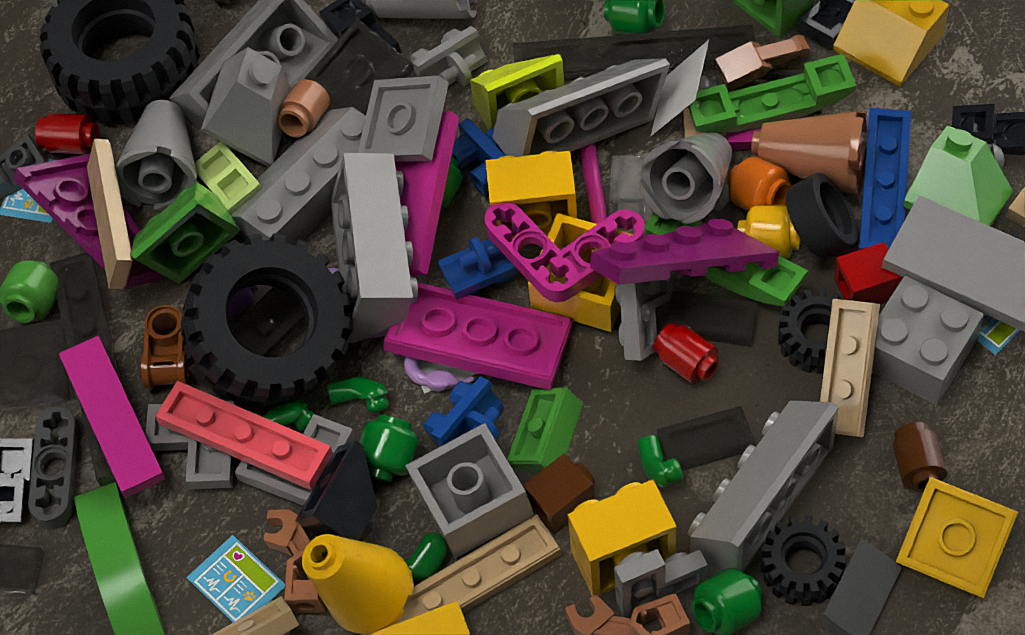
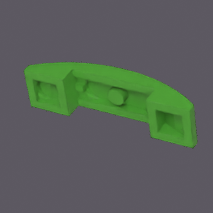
[688,54,857,133]
[645,212,808,306]
[74,482,165,635]

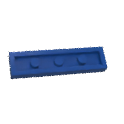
[859,108,911,250]

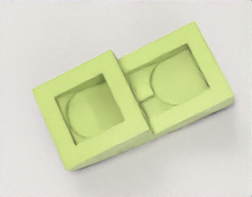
[195,141,263,214]

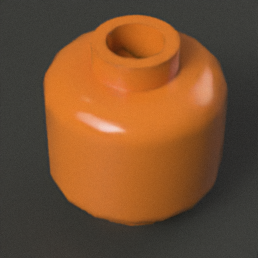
[727,156,791,211]

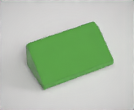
[507,388,583,475]

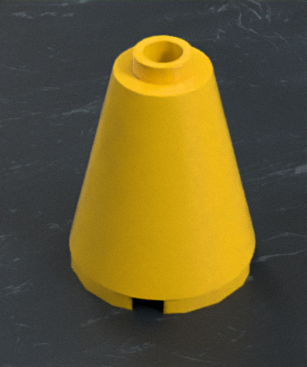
[302,534,414,635]

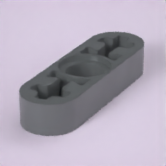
[28,406,80,530]

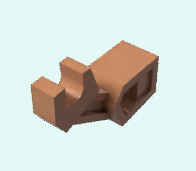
[715,35,810,92]
[264,509,327,614]
[565,593,690,635]

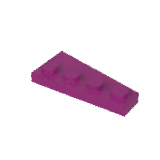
[14,154,162,288]
[590,219,779,285]

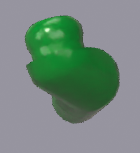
[637,435,683,488]
[404,532,447,581]

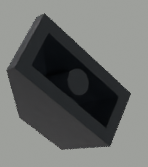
[295,440,377,542]

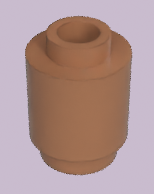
[277,80,330,137]

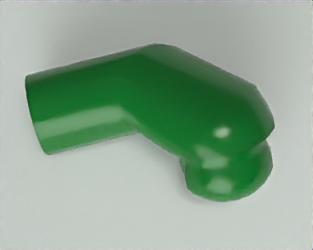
[327,376,389,413]
[264,400,314,431]

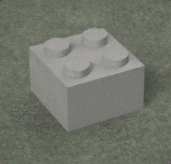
[872,275,984,405]
[405,423,534,559]

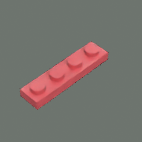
[155,381,333,491]

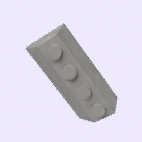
[169,0,340,152]
[492,58,670,157]
[228,107,366,246]
[331,153,418,343]
[687,401,839,572]

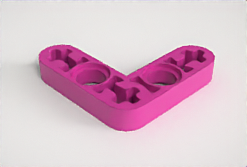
[484,203,645,302]

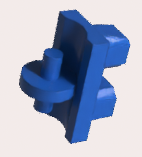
[452,118,506,196]
[438,237,520,300]
[423,376,504,447]

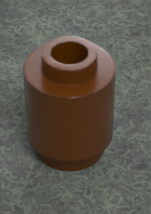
[893,422,947,492]

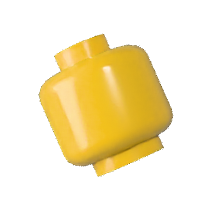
[737,205,801,259]

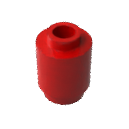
[35,113,99,155]
[653,322,720,384]

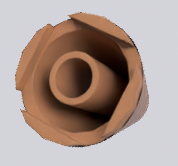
[751,111,868,195]

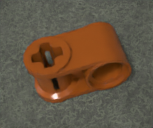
[141,305,192,390]

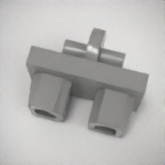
[410,26,488,86]

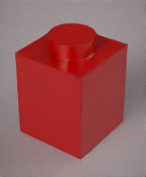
[834,242,903,304]

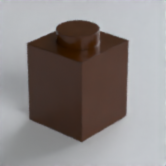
[523,453,595,535]

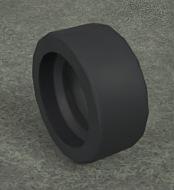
[786,173,857,259]

